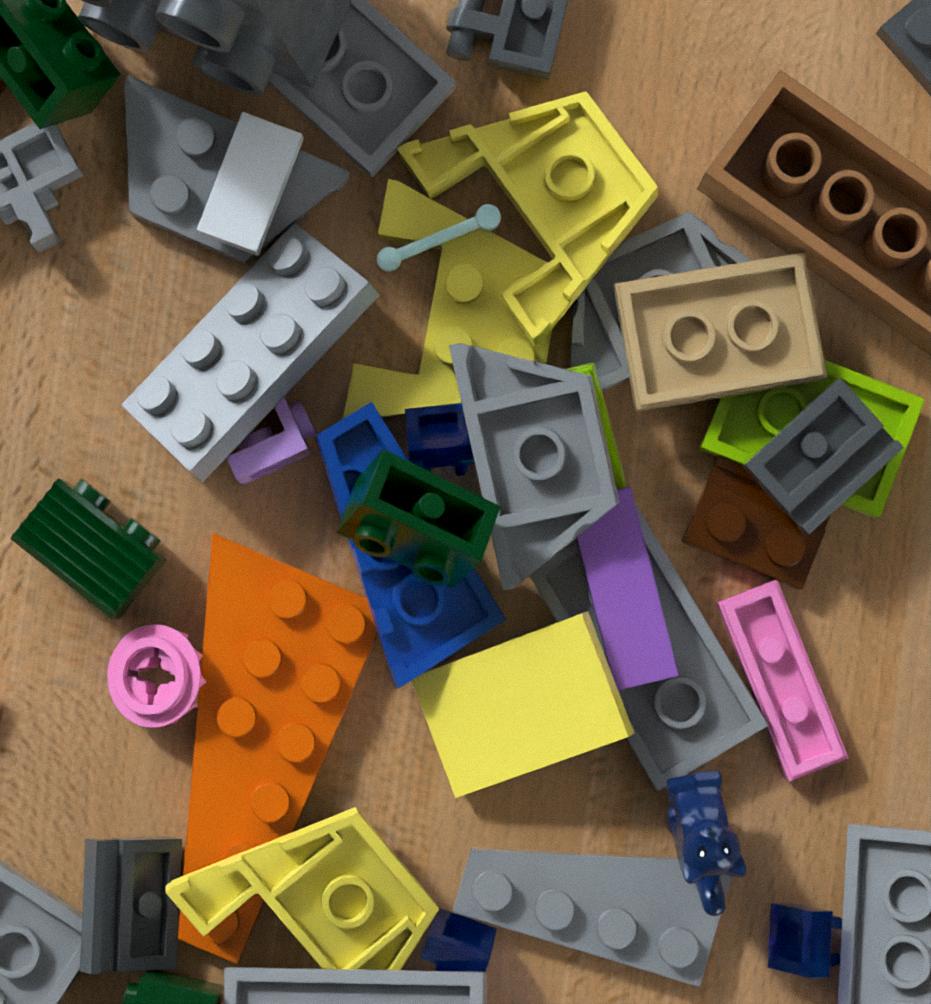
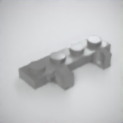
[0,123,83,254]

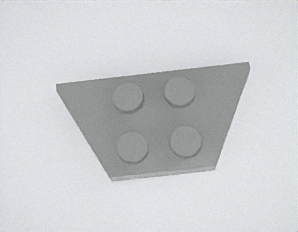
[124,75,350,266]
[570,211,752,392]
[449,343,620,590]

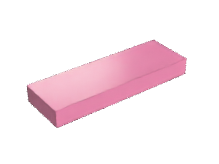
[716,579,849,782]

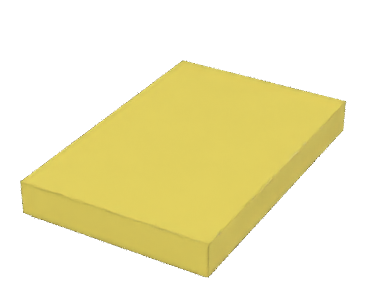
[411,611,635,798]

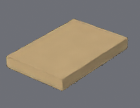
[614,252,827,412]

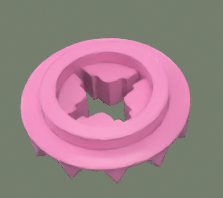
[107,624,207,728]

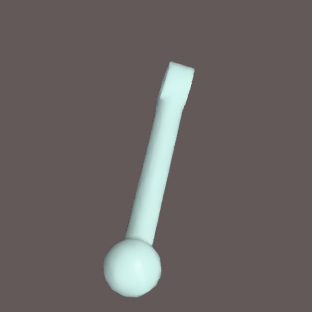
[376,204,501,272]

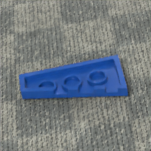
[315,402,507,688]

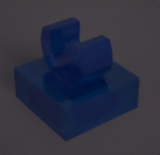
[405,403,475,476]
[768,903,842,978]
[420,907,497,972]

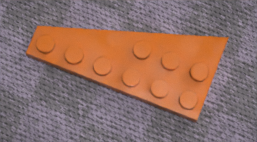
[178,533,378,964]

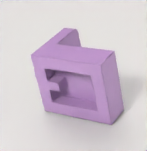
[226,396,316,485]

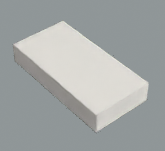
[197,112,304,256]

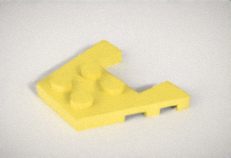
[397,91,658,347]
[343,179,553,419]
[165,807,439,970]

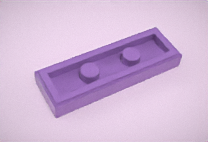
[576,487,679,691]

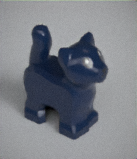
[666,771,746,916]

